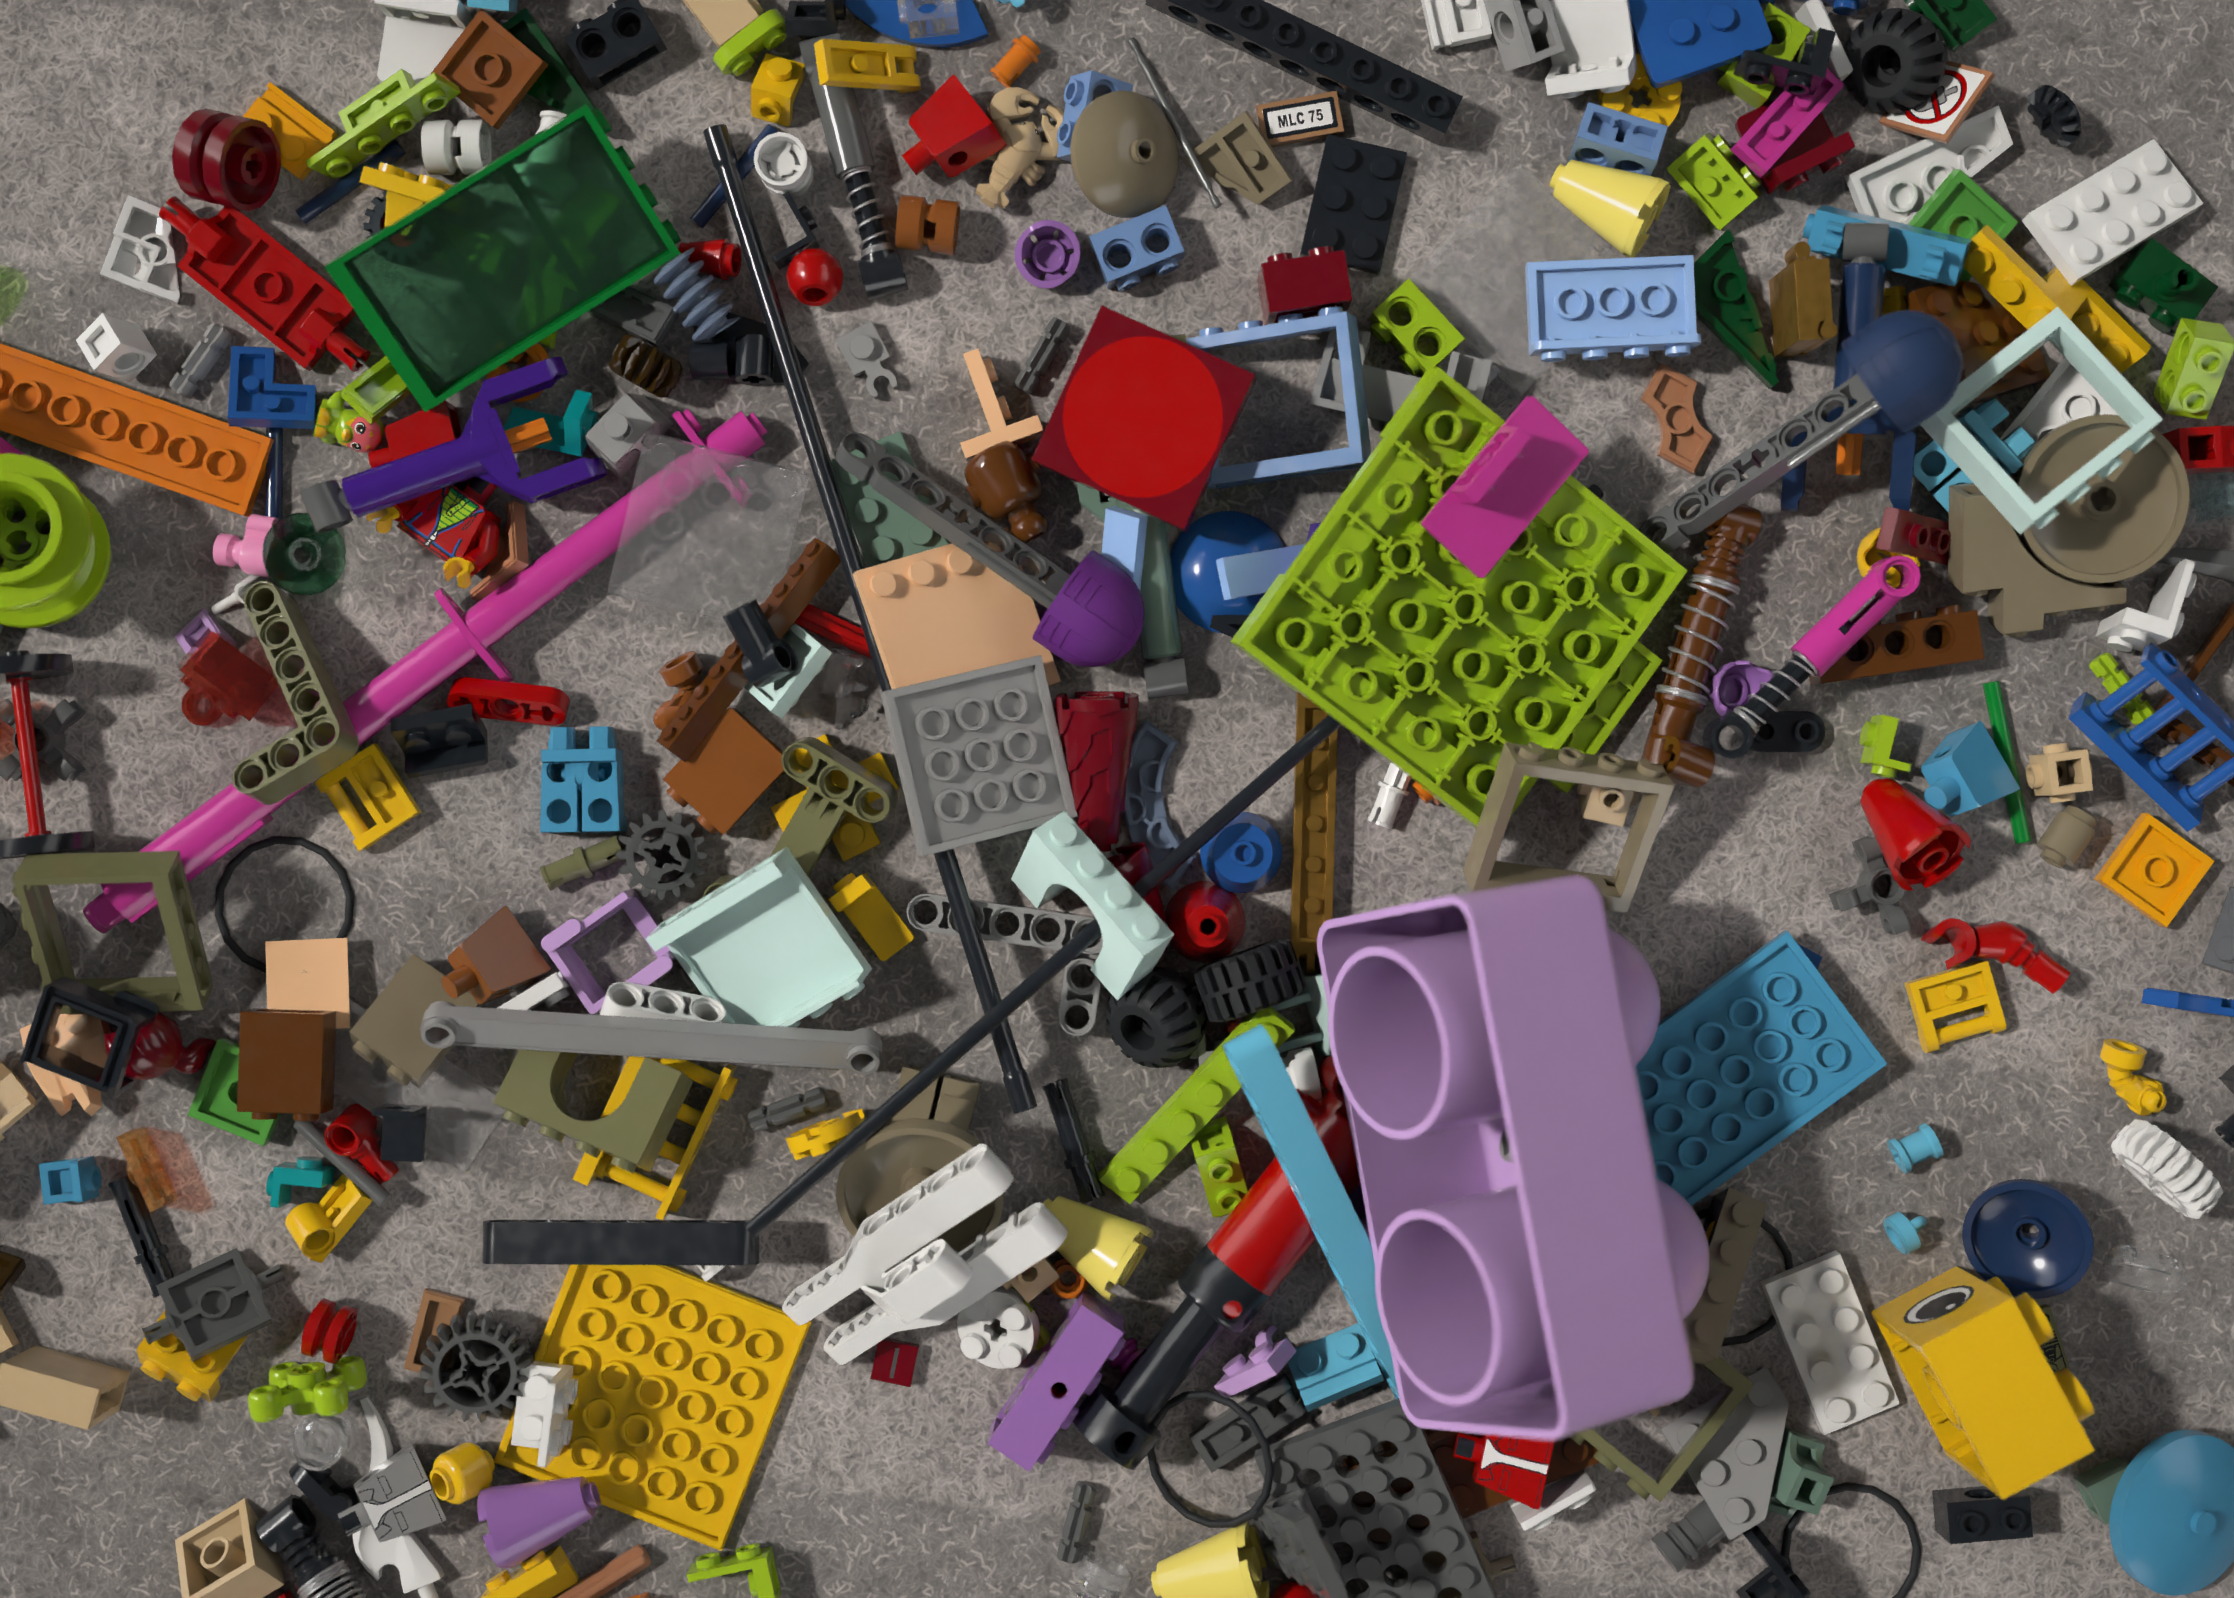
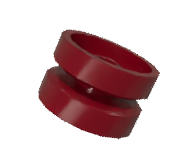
[172,108,281,212]

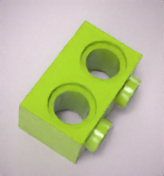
[1716,3,1811,109]
[1369,278,1465,376]
[2154,318,2234,420]

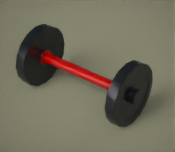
[0,650,95,859]

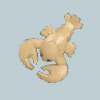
[975,87,1064,210]

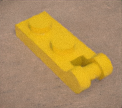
[814,39,921,93]

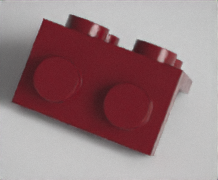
[1735,99,1856,195]

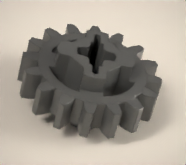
[616,810,707,900]

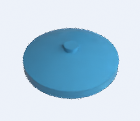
[2109,1429,2234,1596]

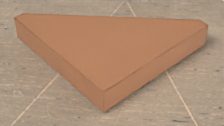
[470,500,529,601]

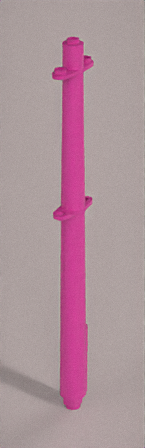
[83,408,767,934]

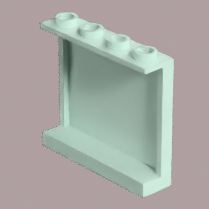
[646,847,872,1028]

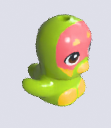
[313,390,384,453]

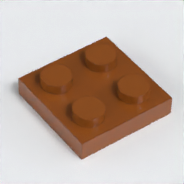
[431,9,548,130]

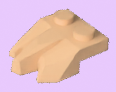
[20,1013,111,1117]

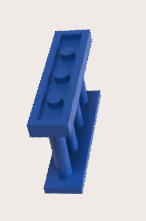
[2068,642,2234,832]

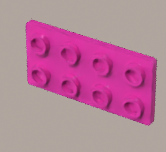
[1421,396,1589,578]

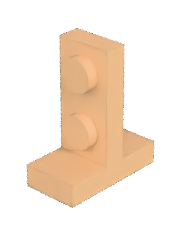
[960,348,1044,463]

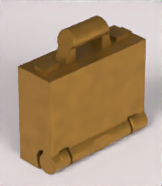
[1769,241,1838,358]

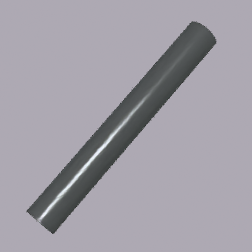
[293,1121,392,1208]

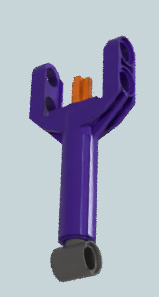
[300,357,608,533]

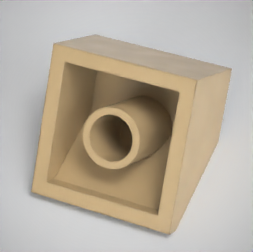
[175,1498,285,1598]

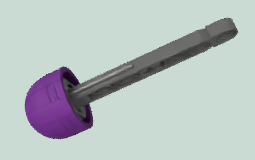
[836,432,1144,667]

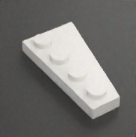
[1844,105,2013,225]

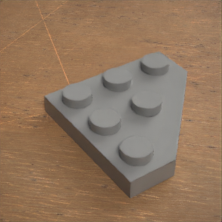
[1661,1366,1790,1541]

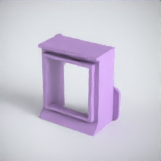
[541,889,676,1015]

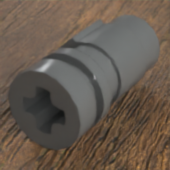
[1651,1500,1726,1573]

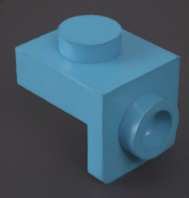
[39,1156,102,1205]

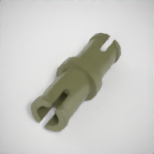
[540,834,625,891]

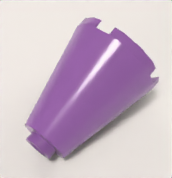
[477,1476,601,1569]

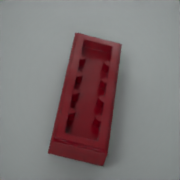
[1876,507,1951,565]

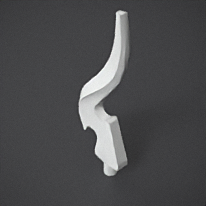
[353,1397,445,1598]

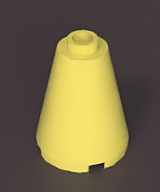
[1549,160,1671,258]
[1043,1196,1154,1301]
[1151,1522,1269,1598]

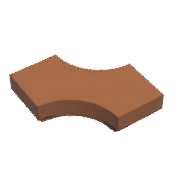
[1640,363,1714,475]

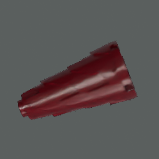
[1056,691,1139,852]

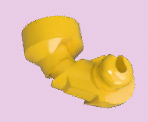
[2100,1039,2167,1116]

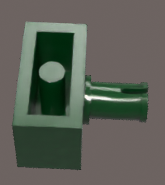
[2108,238,2218,334]

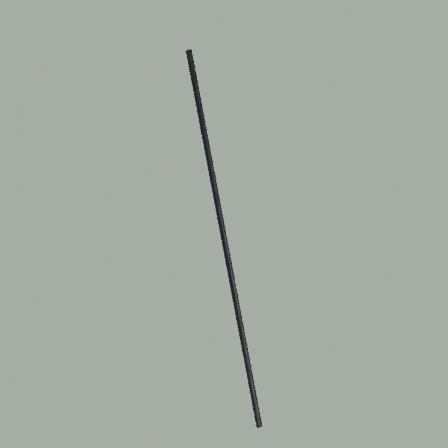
[745,484,1604,1238]

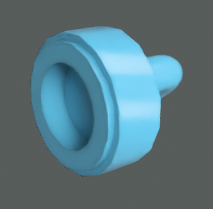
[1883,1212,1927,1255]

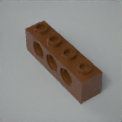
[1809,604,1984,685]

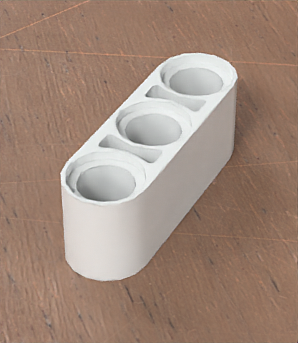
[599,982,726,1023]

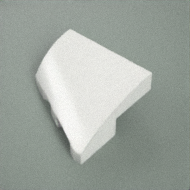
[100,195,180,304]

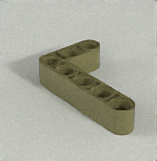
[232,581,359,805]

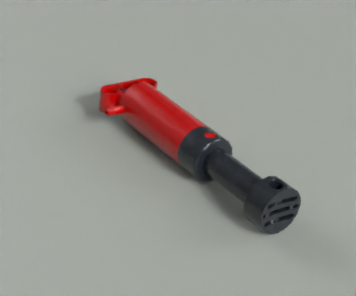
[1073,1056,1360,1470]

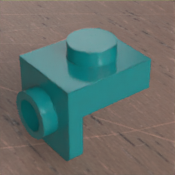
[266,1156,335,1208]

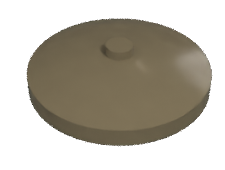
[2015,414,2190,583]
[836,1118,1004,1262]

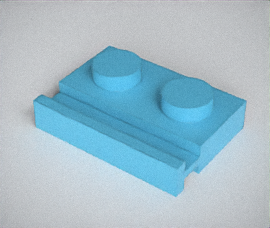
[1288,1323,1384,1412]

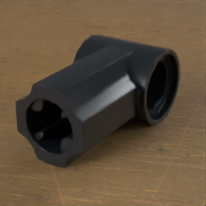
[723,599,798,688]

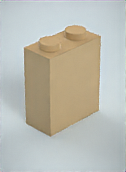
[0,1345,130,1430]

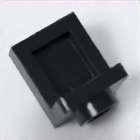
[785,0,846,40]

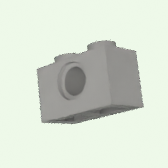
[1483,0,1565,72]

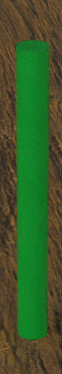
[1982,680,2032,844]

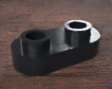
[1750,711,1825,752]

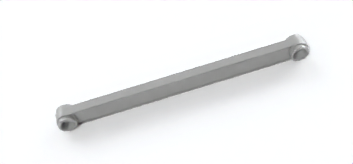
[420,1001,883,1075]

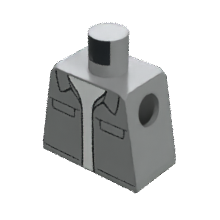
[585,393,673,479]
[337,1443,447,1542]

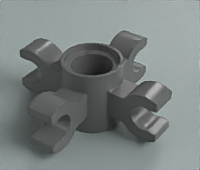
[0,699,86,781]
[1829,836,1910,935]

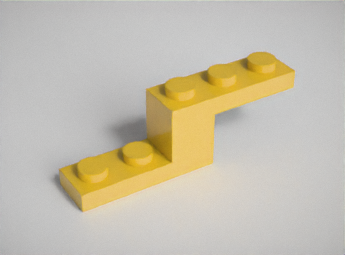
[1963,224,2152,374]

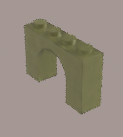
[493,1049,693,1174]

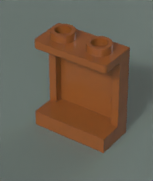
[663,706,786,835]

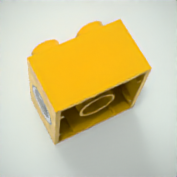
[1870,1266,2095,1500]

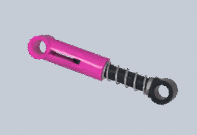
[1702,555,1921,759]

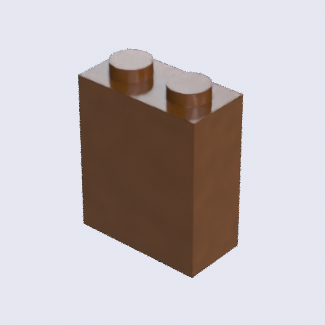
[237,1008,336,1121]

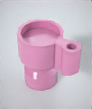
[213,514,284,578]

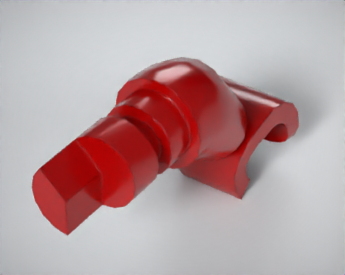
[1921,918,2071,994]

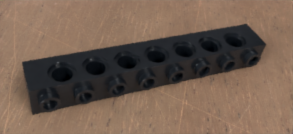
[1146,0,1463,146]

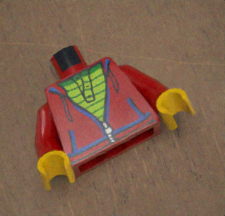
[366,476,501,588]

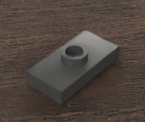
[588,276,680,349]

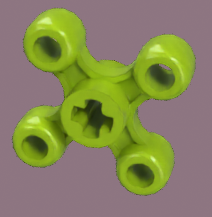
[248,1355,367,1423]

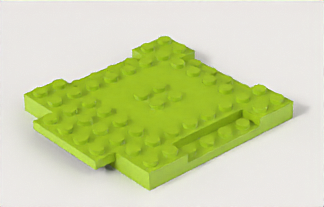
[1230,367,1688,829]

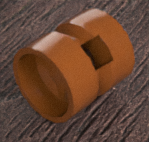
[895,194,960,255]

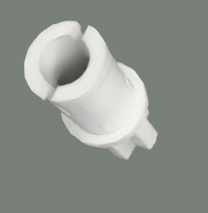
[1367,763,1411,829]

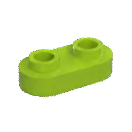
[713,9,787,76]

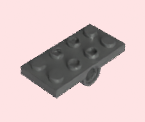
[1245,1488,1347,1598]

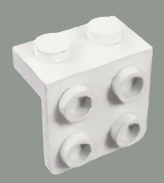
[374,0,471,84]
[1545,0,1637,98]
[2096,559,2197,652]

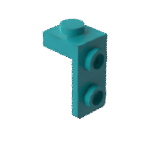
[503,390,598,457]

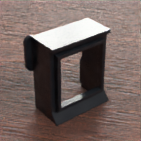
[19,976,159,1100]

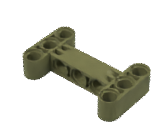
[702,737,898,898]

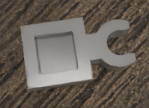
[835,321,898,399]

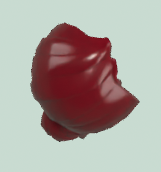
[104,1012,216,1080]

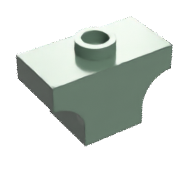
[1768,1427,1835,1518]

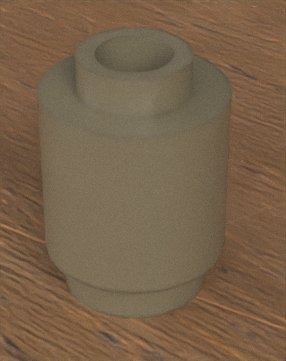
[2037,805,2097,869]

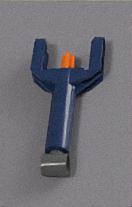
[1781,223,1916,512]

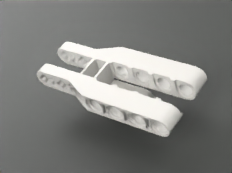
[782,1143,1068,1365]

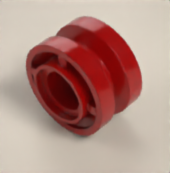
[301,1298,357,1364]

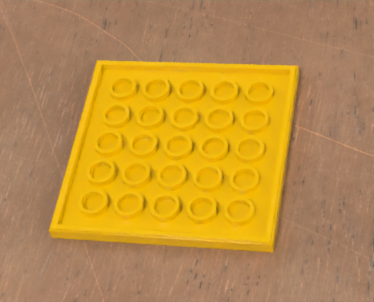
[494,1265,812,1551]

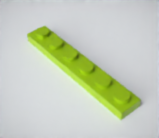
[1099,1007,1295,1204]

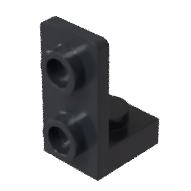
[1733,28,1836,95]

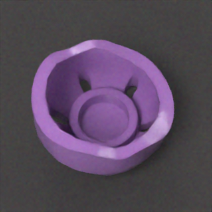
[1015,220,1081,289]

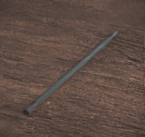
[1127,38,1222,209]

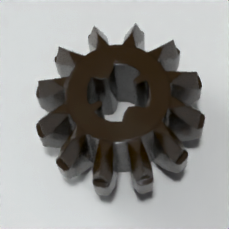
[608,335,683,398]

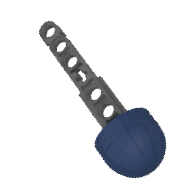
[1639,311,1962,554]

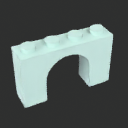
[1011,811,1174,1001]

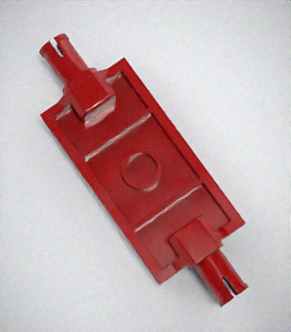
[159,196,370,372]

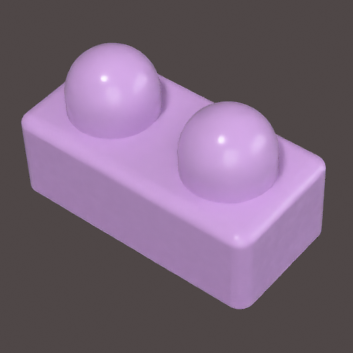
[1317,875,1710,1440]

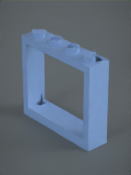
[1186,307,1371,489]

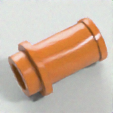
[990,34,1041,88]

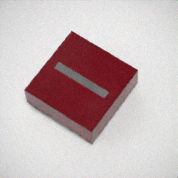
[870,1338,920,1387]

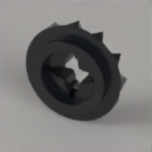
[2027,85,2081,148]

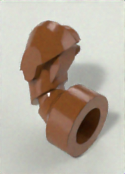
[653,651,703,730]

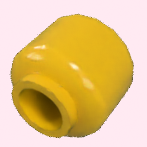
[429,1442,495,1504]

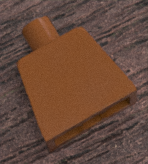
[441,905,551,1004]

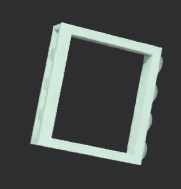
[1920,307,2163,535]

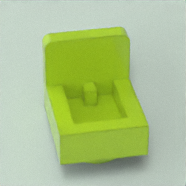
[1859,715,1912,779]

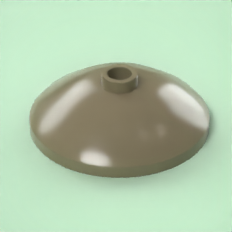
[1070,91,1179,218]

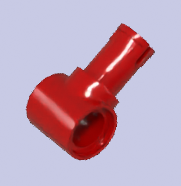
[324,1103,400,1184]

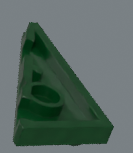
[1694,229,1779,389]

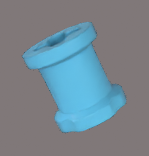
[1887,1123,1944,1174]

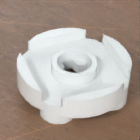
[957,1286,1040,1369]

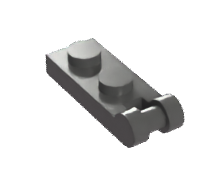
[1189,1373,1307,1473]

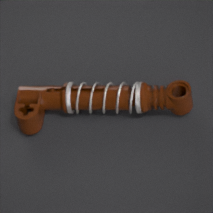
[1641,504,1762,788]

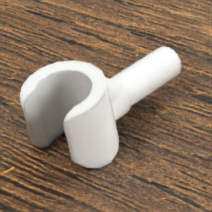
[211,575,259,615]

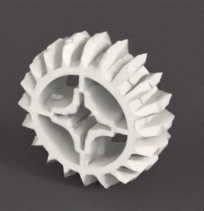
[2111,1119,2223,1219]

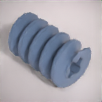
[654,247,741,342]

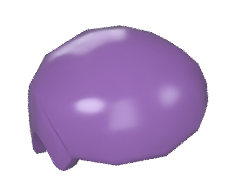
[1709,660,1772,717]

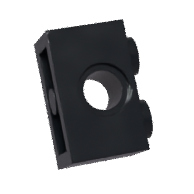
[1932,1486,2033,1544]

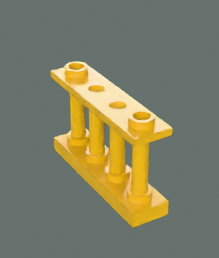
[573,1056,739,1221]

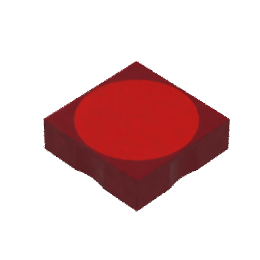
[1031,305,1256,532]

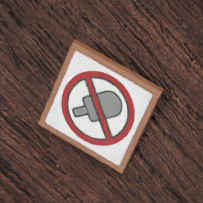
[1879,61,1995,144]

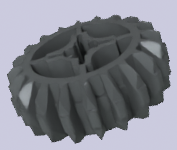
[419,1309,534,1422]

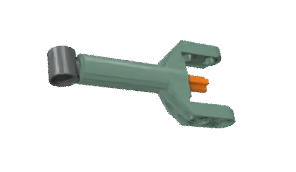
[1077,483,1189,699]

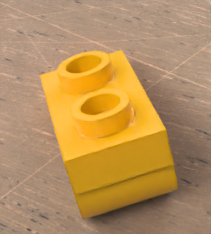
[285,1174,373,1263]

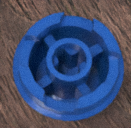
[1200,812,1282,893]

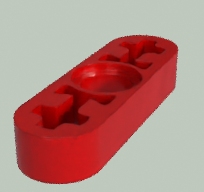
[447,677,570,726]

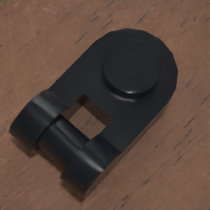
[289,1456,360,1520]

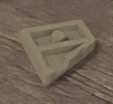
[1181,111,1293,205]

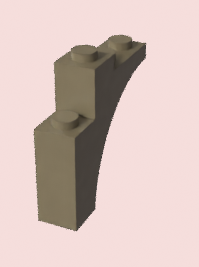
[1948,483,2127,637]

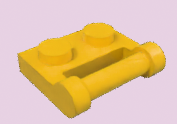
[315,743,422,852]
[1904,960,2006,1053]

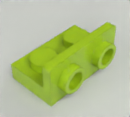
[1666,132,1762,231]

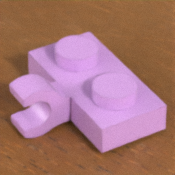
[1214,1325,1297,1397]

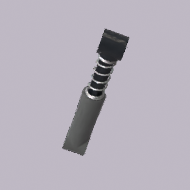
[799,31,909,300]

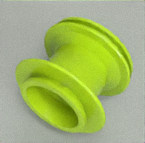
[0,453,111,629]

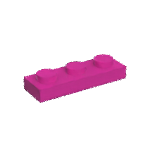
[1730,69,1845,178]

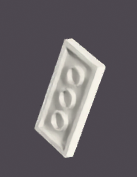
[2022,139,2203,286]
[1760,1250,1900,1435]

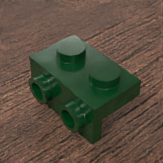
[1904,0,1997,52]

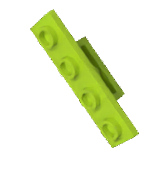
[306,69,461,179]

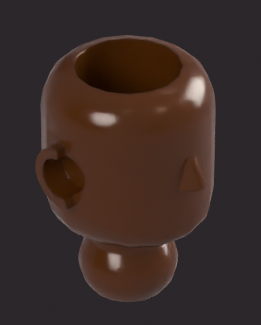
[964,441,1048,544]

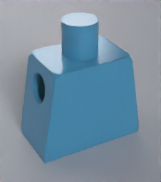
[1921,721,2020,817]

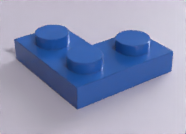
[228,346,317,429]

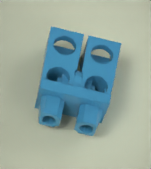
[540,726,627,833]

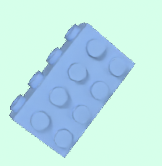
[1525,255,1701,362]

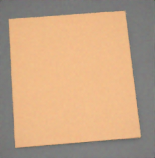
[265,938,350,1029]

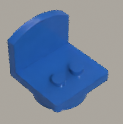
[1629,0,1772,88]

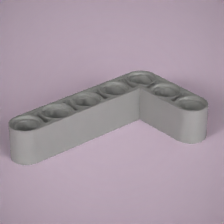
[907,893,1103,1036]

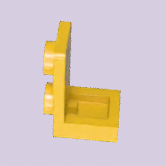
[829,872,914,961]

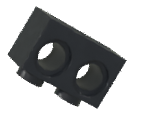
[565,0,667,90]

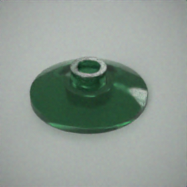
[262,513,346,595]

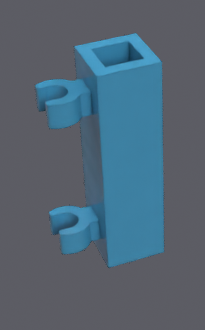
[1802,205,1971,286]

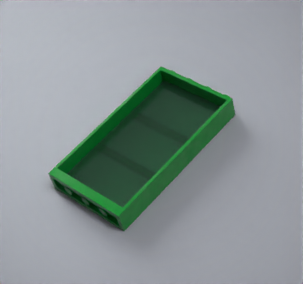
[325,104,681,412]

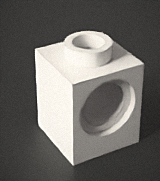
[76,313,157,382]

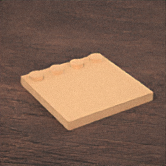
[853,527,1061,689]

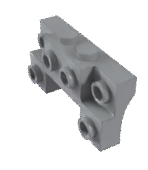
[1310,330,1493,430]

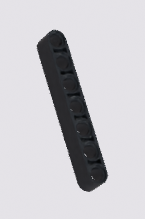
[482,1220,760,1265]

